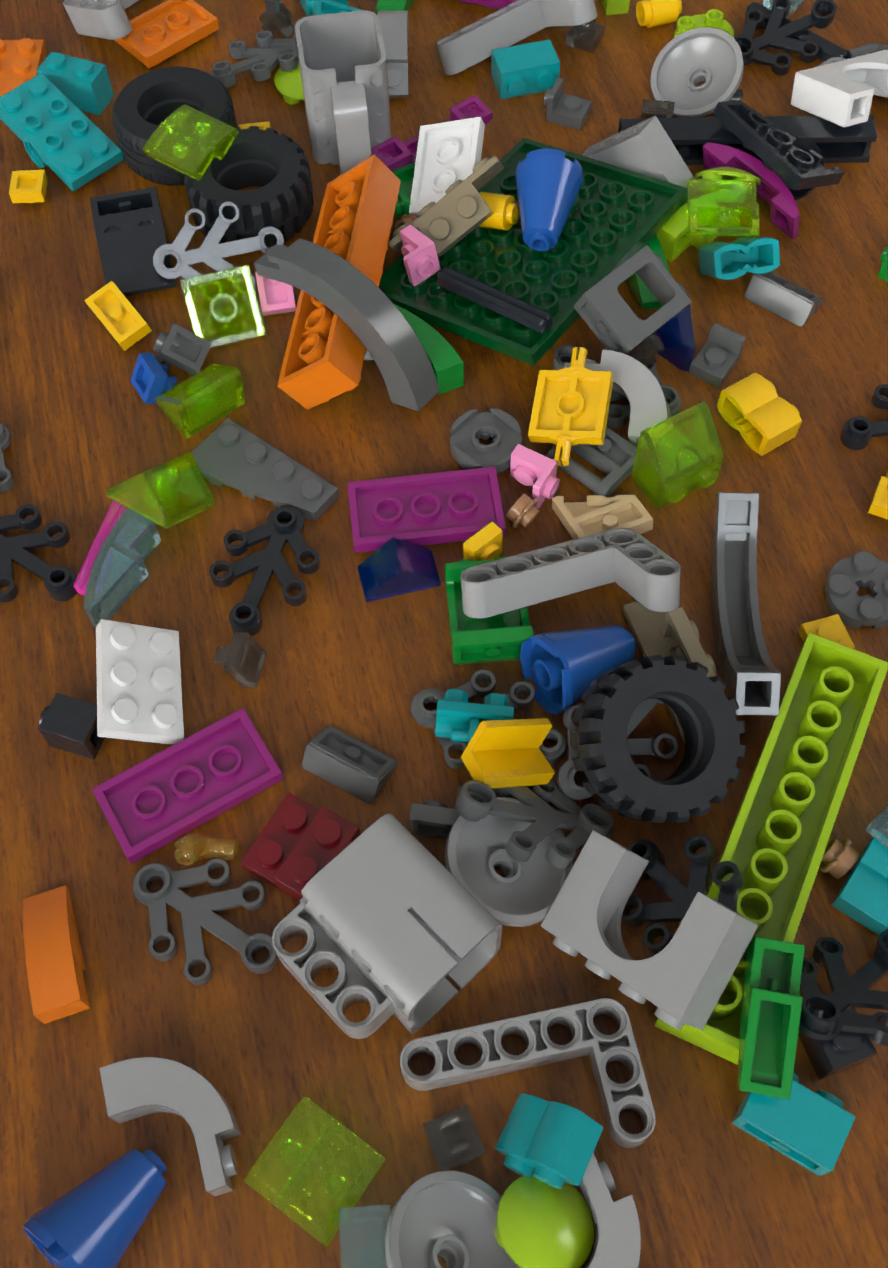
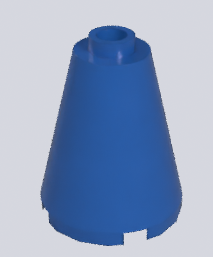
[515,148,583,251]
[520,625,636,714]
[23,1148,167,1268]

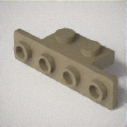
[388,155,504,257]
[623,601,716,744]

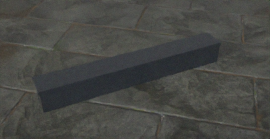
[618,115,877,165]

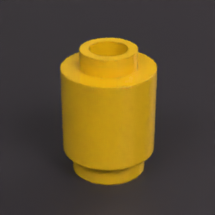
[636,0,682,28]
[478,192,520,231]

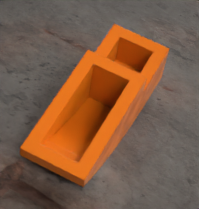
[22,885,90,1024]

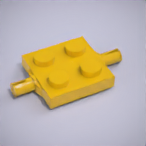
[528,347,614,466]

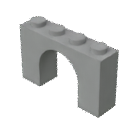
[541,830,759,1030]

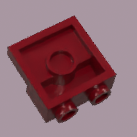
[240,792,361,902]

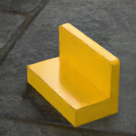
[461,718,555,789]

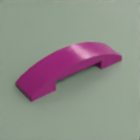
[371,95,493,171]
[703,142,799,239]

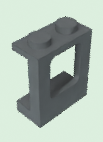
[573,245,692,355]

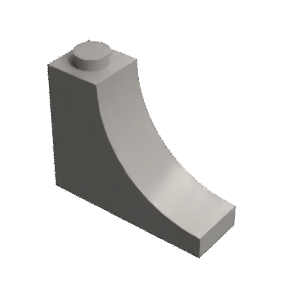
[582,115,696,197]

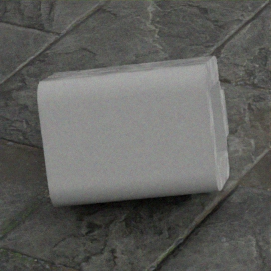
[295,10,391,175]
[272,814,502,1039]

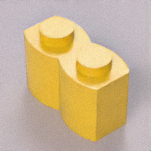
[716,372,802,456]

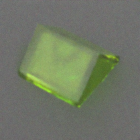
[180,265,266,347]
[154,363,245,439]
[106,452,214,529]

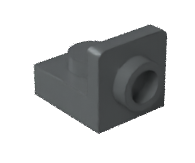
[543,78,592,131]
[152,323,212,377]
[689,323,745,388]
[409,786,463,839]

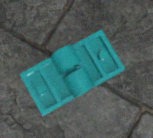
[0,73,124,191]

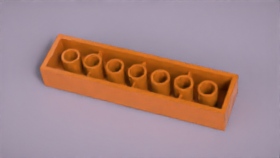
[277,154,401,410]

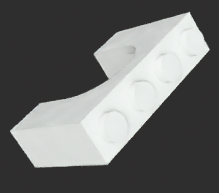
[790,49,888,127]

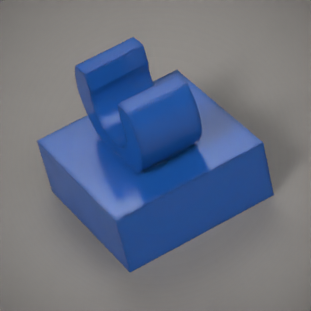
[130,353,177,404]

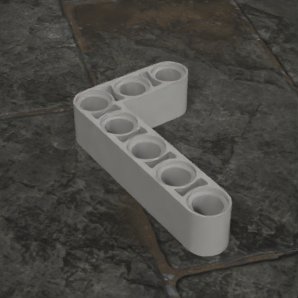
[63,0,139,40]
[436,0,598,75]
[460,528,681,618]
[400,998,656,1148]

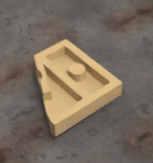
[552,495,653,540]

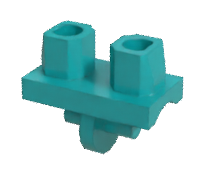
[435,689,514,743]

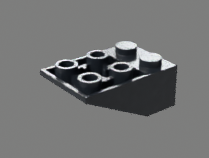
[90,187,176,296]

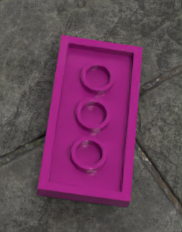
[347,467,506,553]
[92,708,284,864]

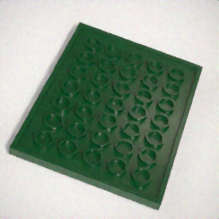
[379,138,688,366]

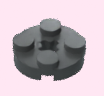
[450,408,522,473]
[824,551,888,629]

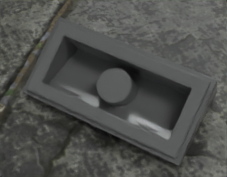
[744,271,824,326]
[302,725,398,804]

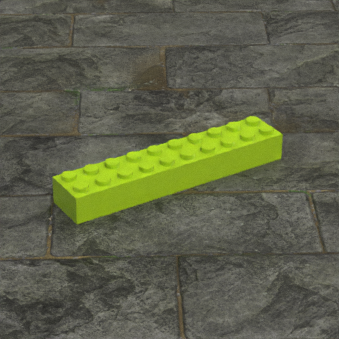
[654,632,888,1065]

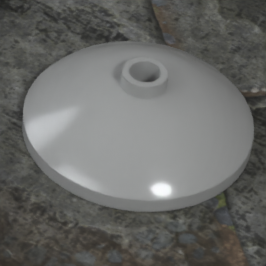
[650,27,744,118]
[445,797,574,927]
[385,1171,520,1268]

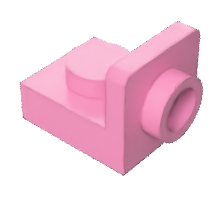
[399,225,441,286]
[255,272,296,316]
[510,444,560,509]

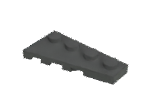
[179,418,340,521]

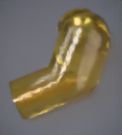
[174,834,239,865]

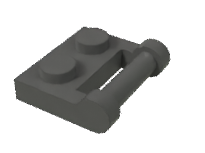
[546,427,645,497]

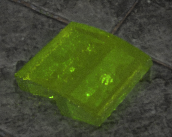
[142,105,239,181]
[687,179,759,237]
[243,1096,386,1247]

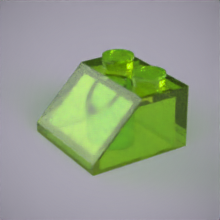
[632,401,724,509]

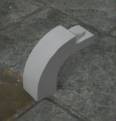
[377,10,409,98]
[564,350,672,449]
[99,1057,241,1196]
[579,1152,641,1268]

